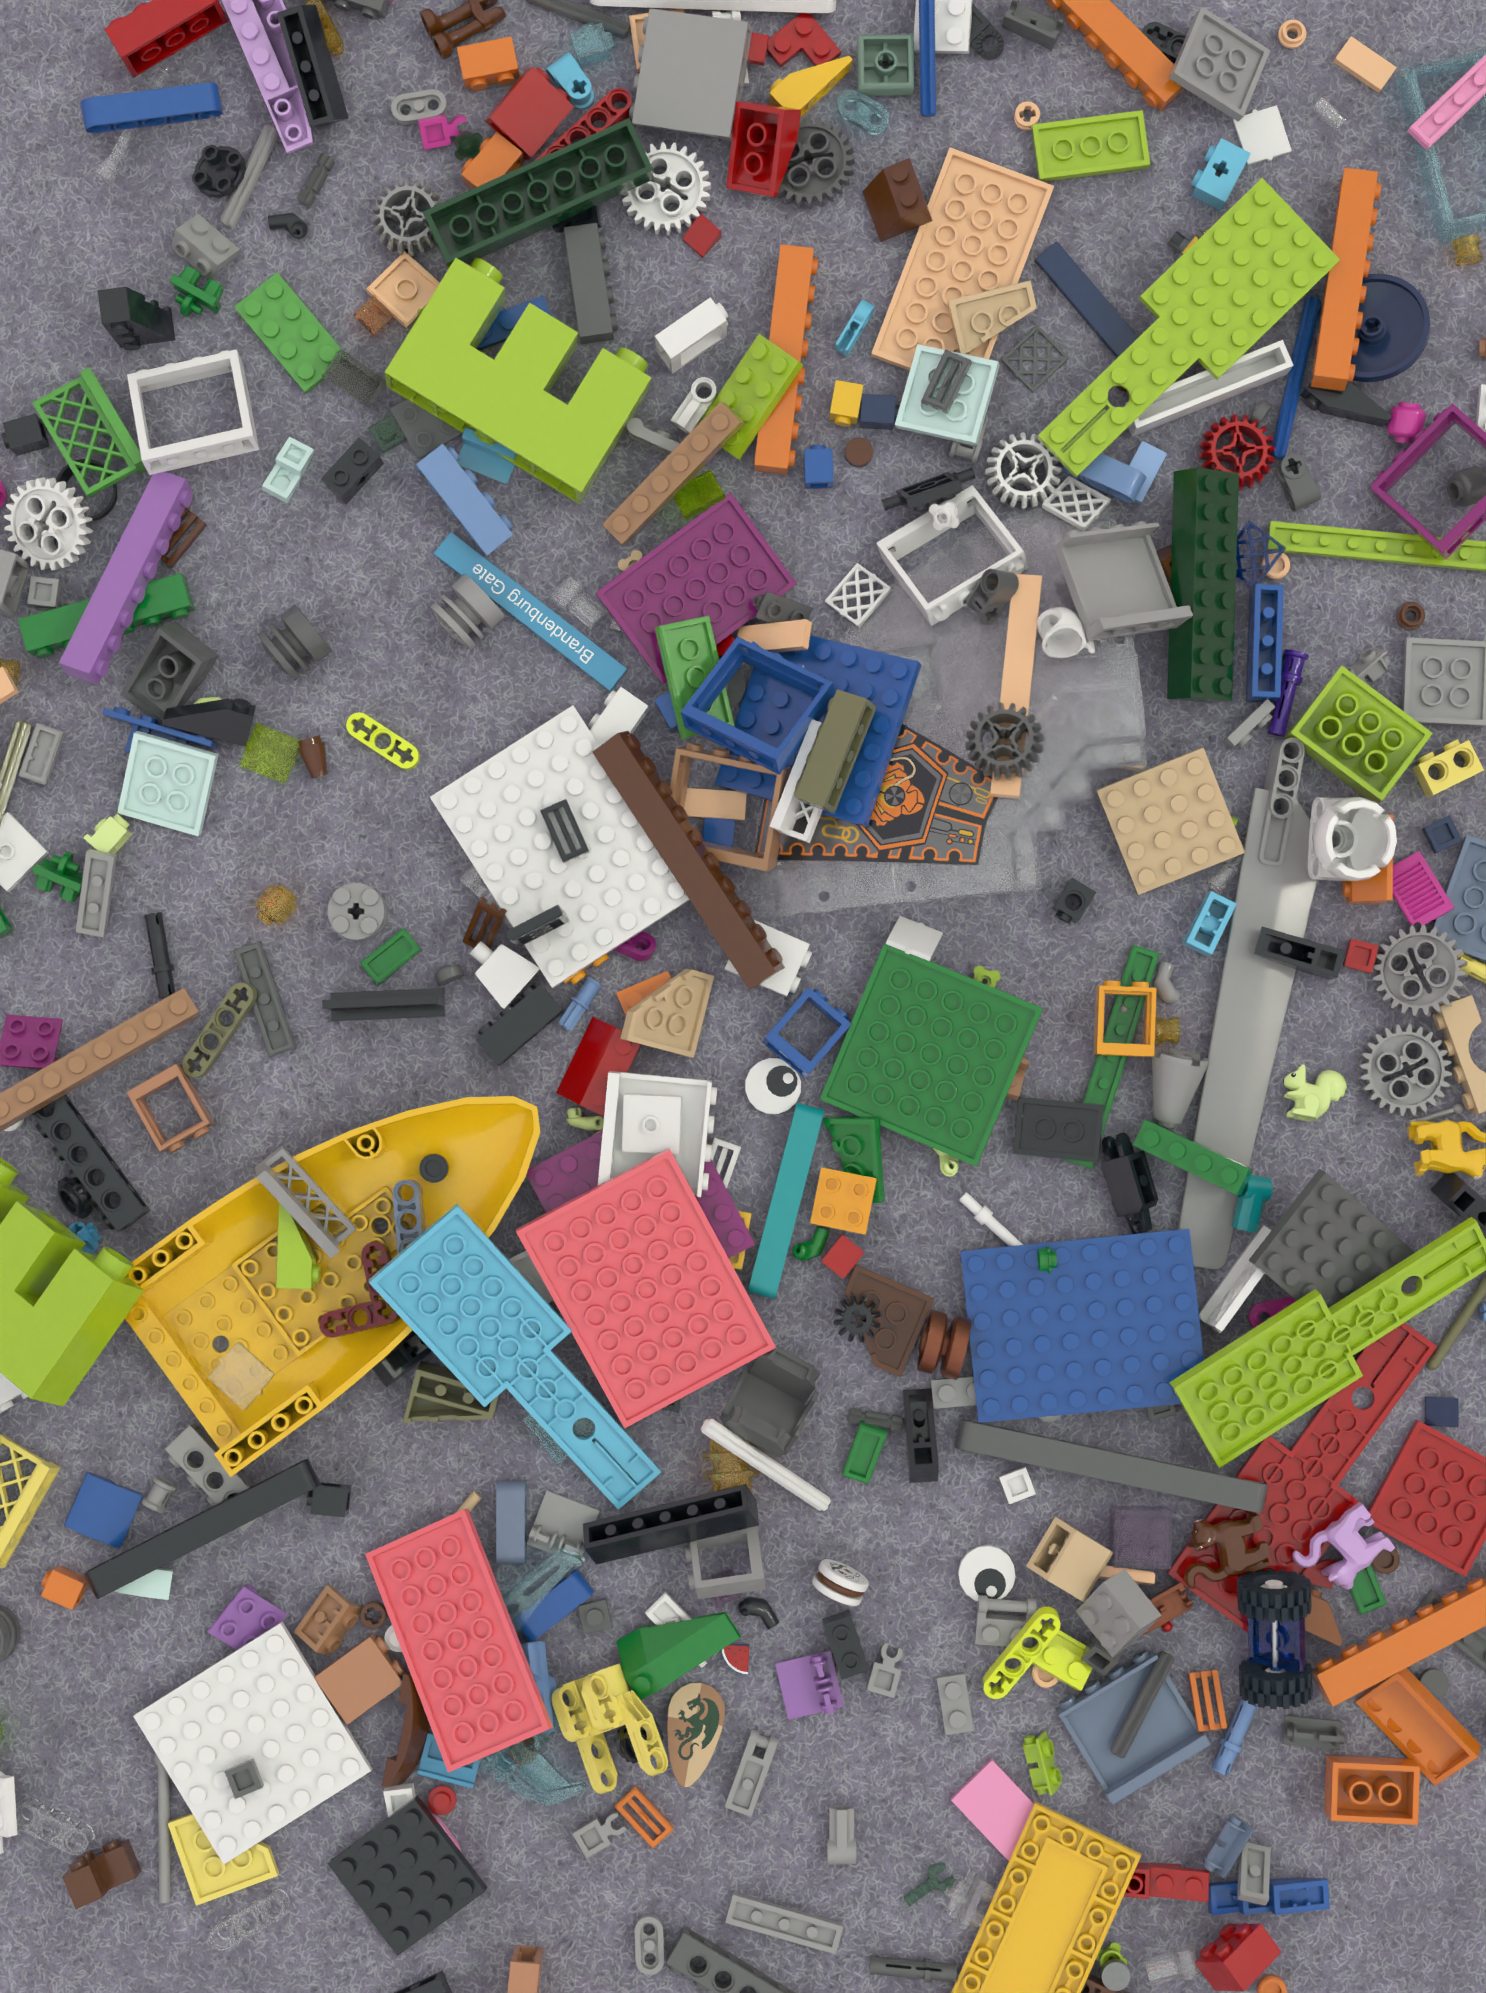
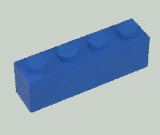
[1246,584,1284,703]

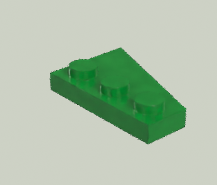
[822,1116,885,1203]

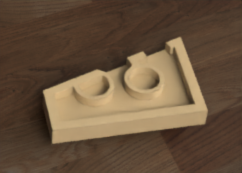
[947,280,1037,354]

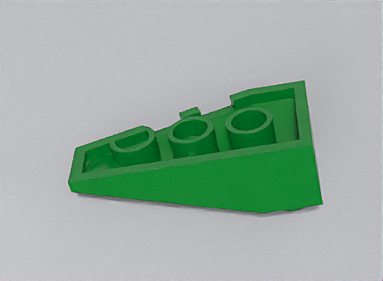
[616,1612,741,1700]

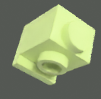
[84,814,133,854]

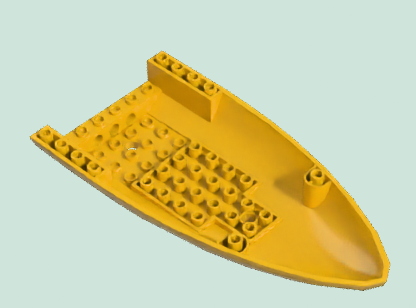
[125,1096,540,1477]

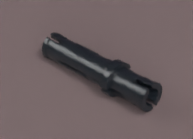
[144,912,175,999]

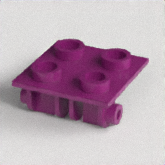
[0,1014,63,1069]

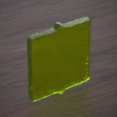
[674,470,726,520]
[239,723,300,784]

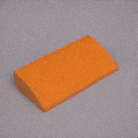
[1355,1668,1481,1786]

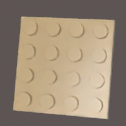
[1097,747,1245,895]

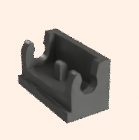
[1002,0,1065,50]

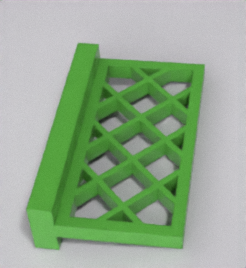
[32,367,147,498]

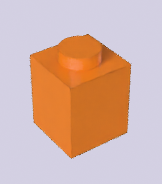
[41,1566,88,1610]

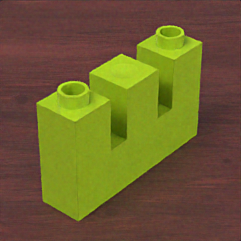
[385,258,652,505]
[0,1158,144,1407]

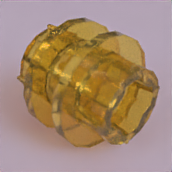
[702,1436,760,1491]

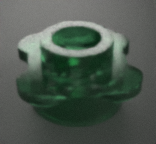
[454,131,483,160]

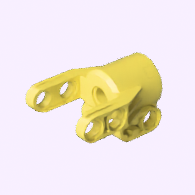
[551,1663,668,1794]

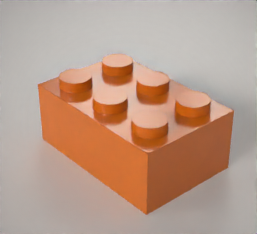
[1324,1754,1420,1825]

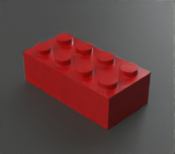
[104,0,228,78]

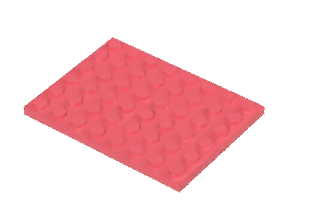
[516,1148,776,1428]

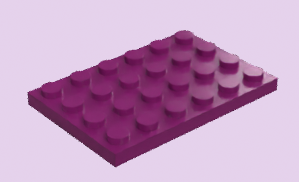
[595,492,797,685]

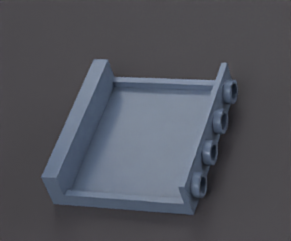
[1055,1650,1211,1805]

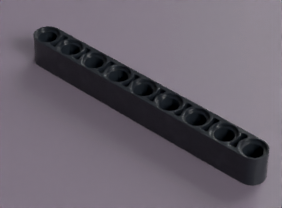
[84,1458,321,1599]

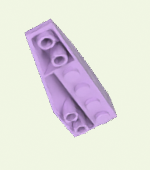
[222,0,313,154]

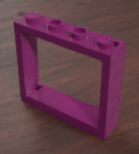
[1370,403,1486,560]

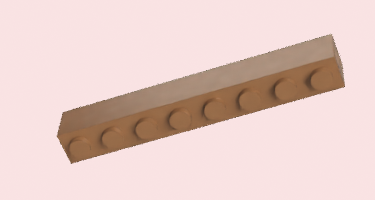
[0,988,200,1132]

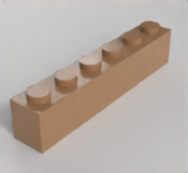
[602,401,746,545]

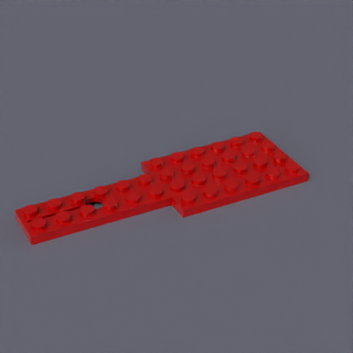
[1166,1322,1437,1642]

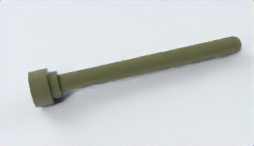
[1427,1274,1486,1370]

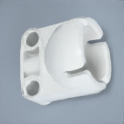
[1308,797,1397,881]

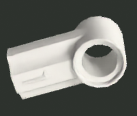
[671,377,717,434]

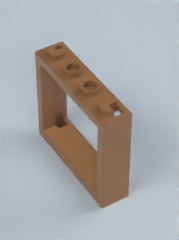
[670,742,792,871]

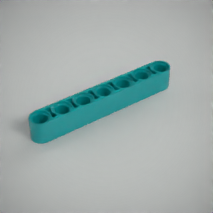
[747,1102,824,1299]

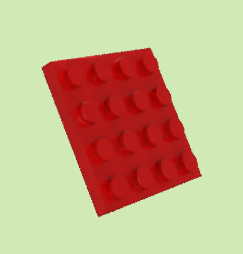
[1367,1420,1486,1577]

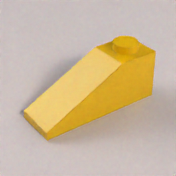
[769,56,853,118]

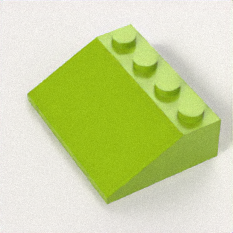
[1284,665,1433,803]

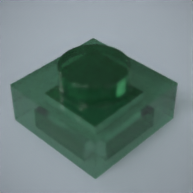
[368,414,407,454]

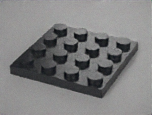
[328,1795,488,1956]

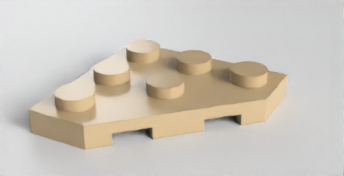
[620,969,714,1058]

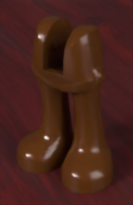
[419,0,506,60]

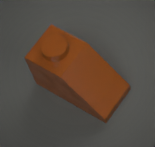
[1288,1587,1343,1647]

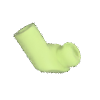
[566,1107,604,1131]

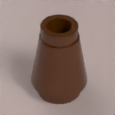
[298,735,328,778]

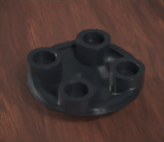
[192,145,246,198]

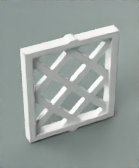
[1042,476,1111,531]
[825,563,892,628]

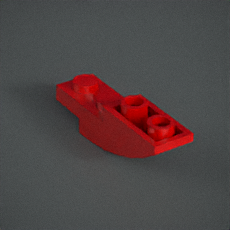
[1123,1862,1210,1902]

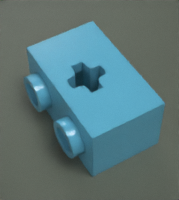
[1191,138,1251,211]
[1181,891,1237,957]

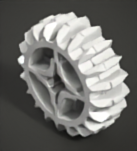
[985,432,1062,509]

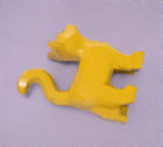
[1407,1119,1486,1180]

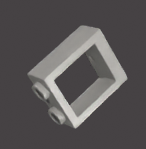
[685,1526,766,1599]

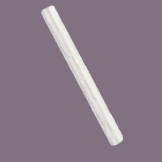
[701,1419,831,1511]

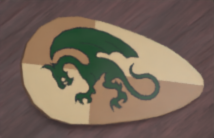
[667,1683,725,1788]

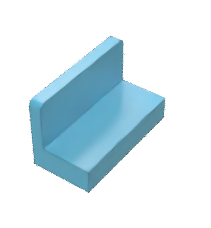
[457,428,516,484]

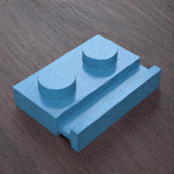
[417,1731,480,1788]

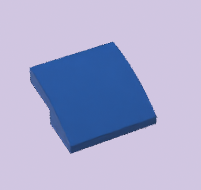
[64,1472,143,1548]

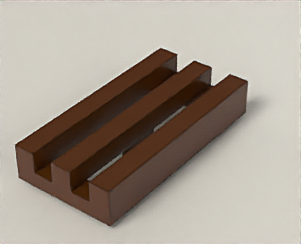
[160,507,207,568]
[462,897,507,949]

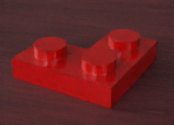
[767,13,841,68]

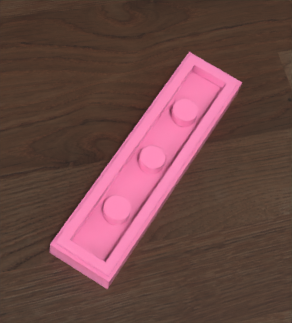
[1407,55,1486,151]

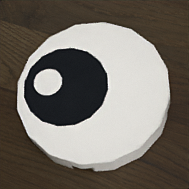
[745,1058,801,1114]
[958,1544,1016,1601]

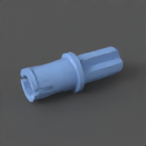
[558,977,603,1031]

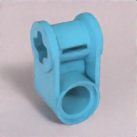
[546,52,594,110]

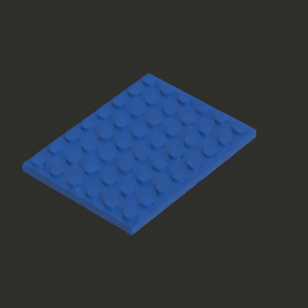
[960,1228,1204,1423]

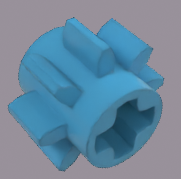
[68,1222,101,1254]

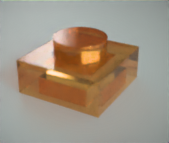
[353,294,394,336]

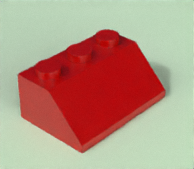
[556,1017,642,1116]

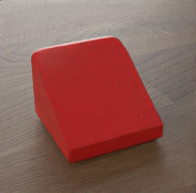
[682,214,721,258]

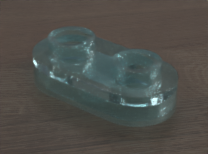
[837,90,890,135]

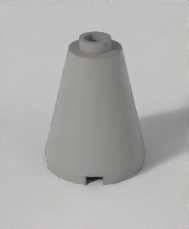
[1152,1047,1209,1128]

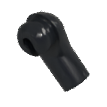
[268,213,308,239]
[738,1597,779,1629]

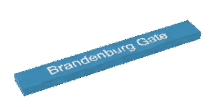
[433,532,628,692]

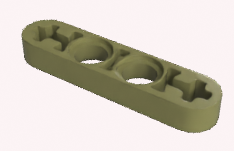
[182,982,257,1078]

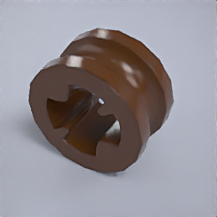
[360,1601,387,1629]

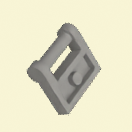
[974,1595,1037,1648]

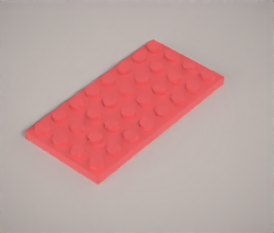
[365,1509,553,1773]

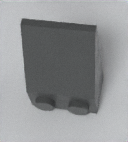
[121,621,219,727]

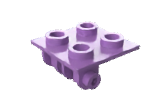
[207,1584,288,1650]
[775,1650,844,1720]

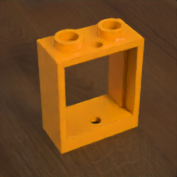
[1093,981,1157,1057]

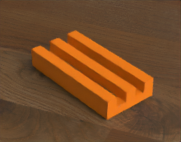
[1188,1670,1227,1732]
[614,1785,674,1849]

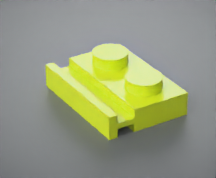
[1032,1630,1093,1691]

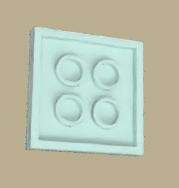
[895,344,1000,446]
[117,731,219,836]

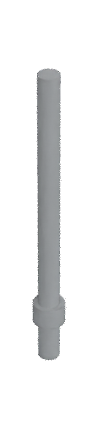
[155,1753,170,1903]

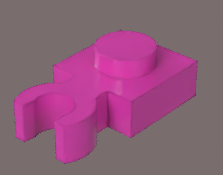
[417,114,469,150]

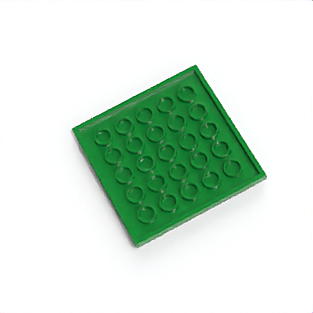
[820,942,1043,1167]

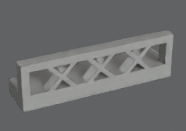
[255,1146,356,1258]

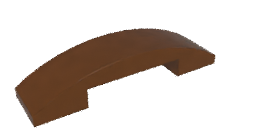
[382,1672,429,1788]

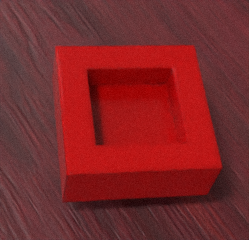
[1342,938,1379,974]

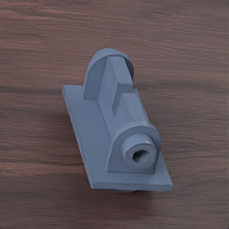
[1203,1813,1254,1879]

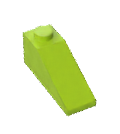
[276,1203,321,1289]

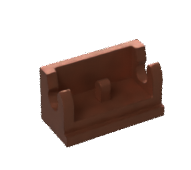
[1142,1582,1193,1636]

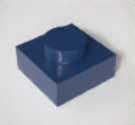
[1422,815,1462,854]

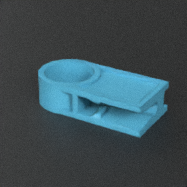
[835,299,875,358]

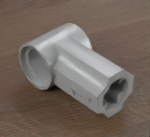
[827,1805,856,1864]

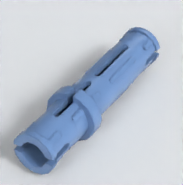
[1211,1698,1258,1776]

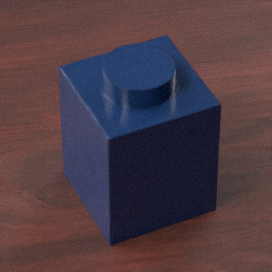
[859,394,900,430]

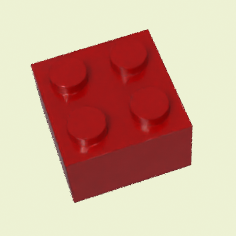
[1194,1923,1281,1991]

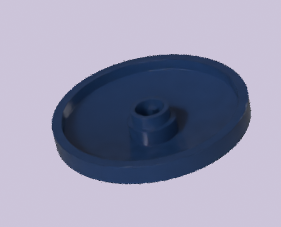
[1315,274,1430,382]

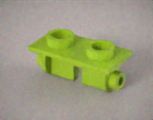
[1022,1731,1062,1796]

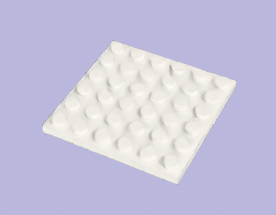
[133,1622,373,1864]

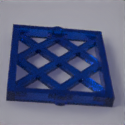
[1236,520,1286,587]

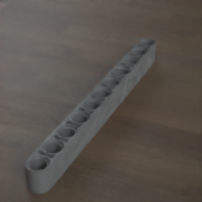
[955,1419,1268,1513]

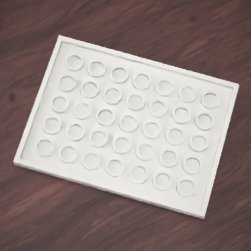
[430,706,690,988]

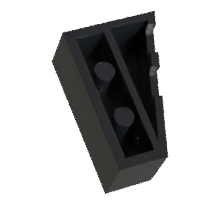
[97,287,175,351]

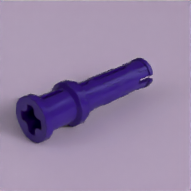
[1267,649,1309,737]

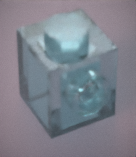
[570,23,615,68]

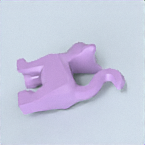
[1292,1502,1395,1590]

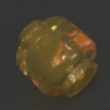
[255,883,297,926]

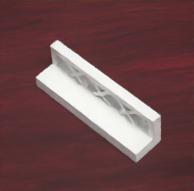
[769,720,823,843]

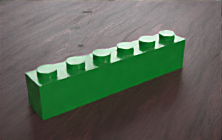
[18,573,195,658]

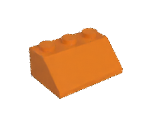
[1341,815,1393,905]

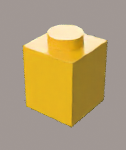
[829,380,863,427]

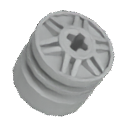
[429,574,505,650]

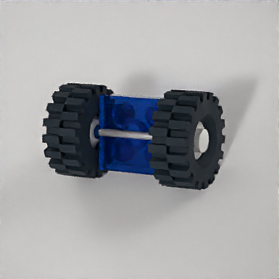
[1237,1569,1313,1709]

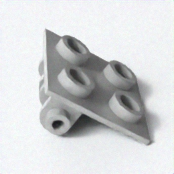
[526,1490,600,1564]

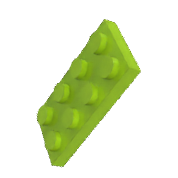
[1031,110,1150,182]
[699,334,803,460]

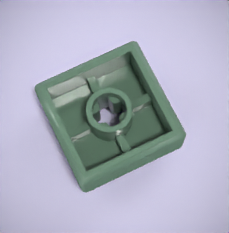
[857,34,914,96]

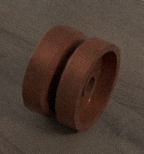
[917,1309,971,1380]

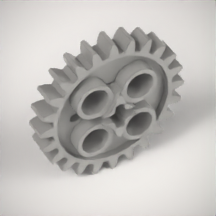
[1373,925,1468,1018]
[1357,1024,1452,1116]

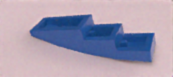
[1208,1878,1330,1915]

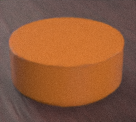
[1257,1974,1287,1993]

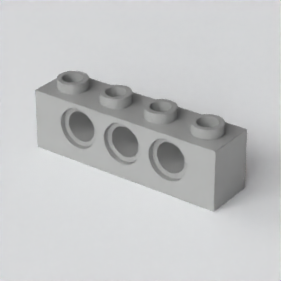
[165,1423,261,1533]

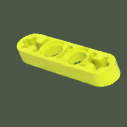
[983,1606,1061,1699]

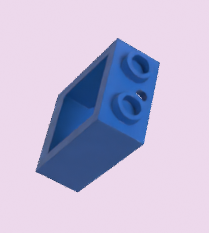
[762,987,851,1079]

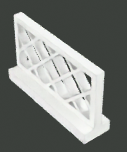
[1199,1225,1271,1334]

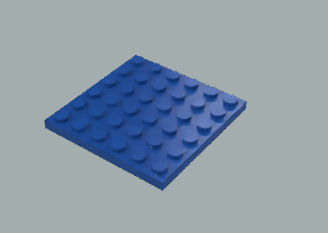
[715,635,922,827]

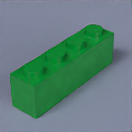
[1133,1119,1254,1195]

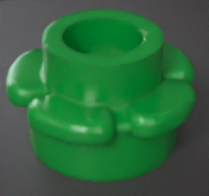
[1037,1245,1057,1274]

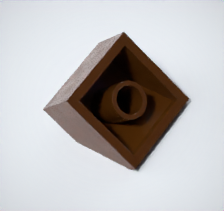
[862,158,933,242]

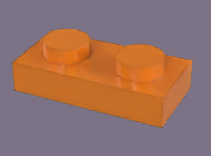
[616,971,671,1015]

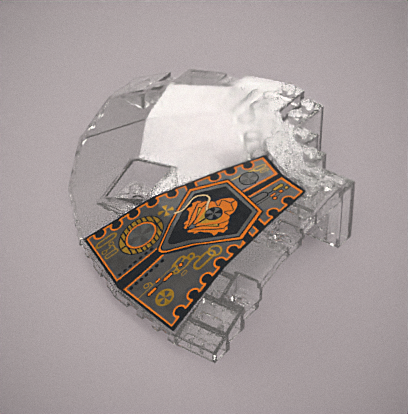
[750,496,1147,920]

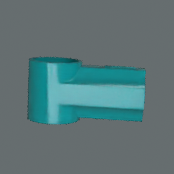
[1232,1175,1273,1233]

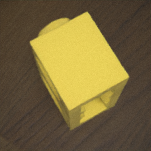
[1412,739,1484,798]

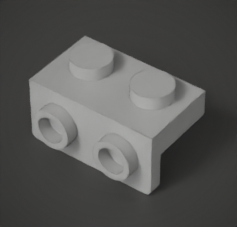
[171,214,240,281]

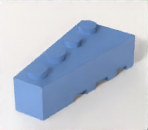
[414,444,513,556]

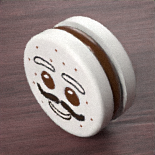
[812,1559,869,1606]

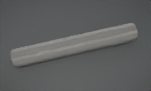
[220,124,279,229]

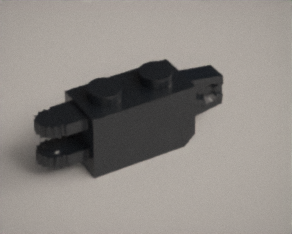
[1101,1133,1159,1234]

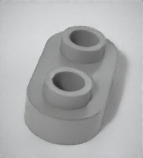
[391,89,448,125]
[634,1914,665,1975]

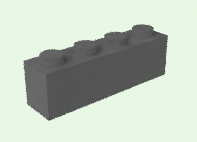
[564,223,618,345]

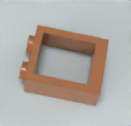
[126,1064,214,1154]

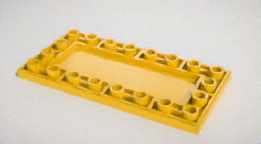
[951,1801,1141,1993]

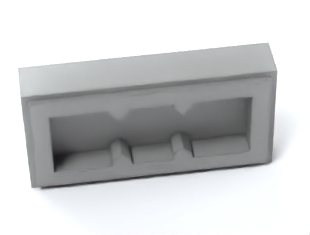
[18,723,66,786]

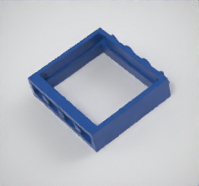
[681,636,835,775]

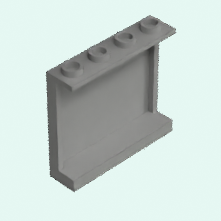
[629,8,753,142]
[1054,521,1193,641]

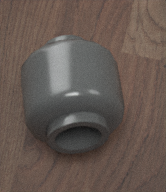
[1447,466,1486,507]

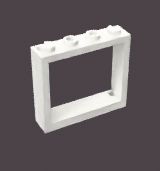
[127,349,259,475]
[876,485,1028,626]

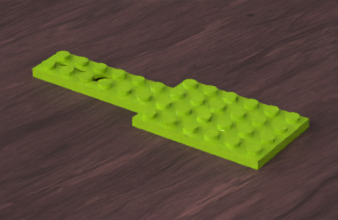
[1037,178,1340,478]
[1169,1217,1486,1468]

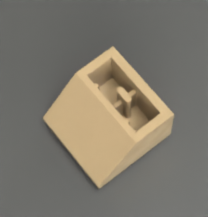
[1026,1517,1113,1602]

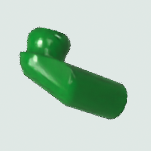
[792,1226,830,1261]

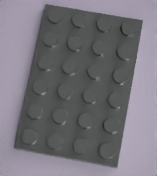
[1249,1169,1419,1354]

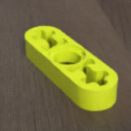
[346,712,420,770]

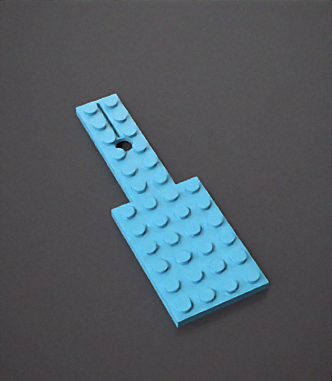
[369,1203,661,1510]

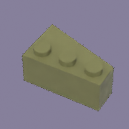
[402,1361,501,1423]

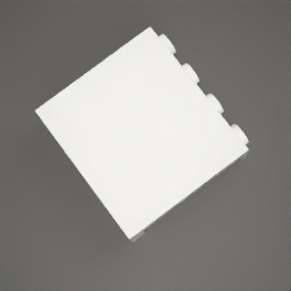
[598,1071,717,1197]

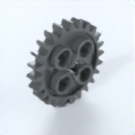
[777,116,855,209]

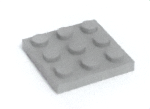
[1169,7,1271,122]
[1401,637,1486,727]

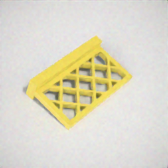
[0,1434,61,1568]

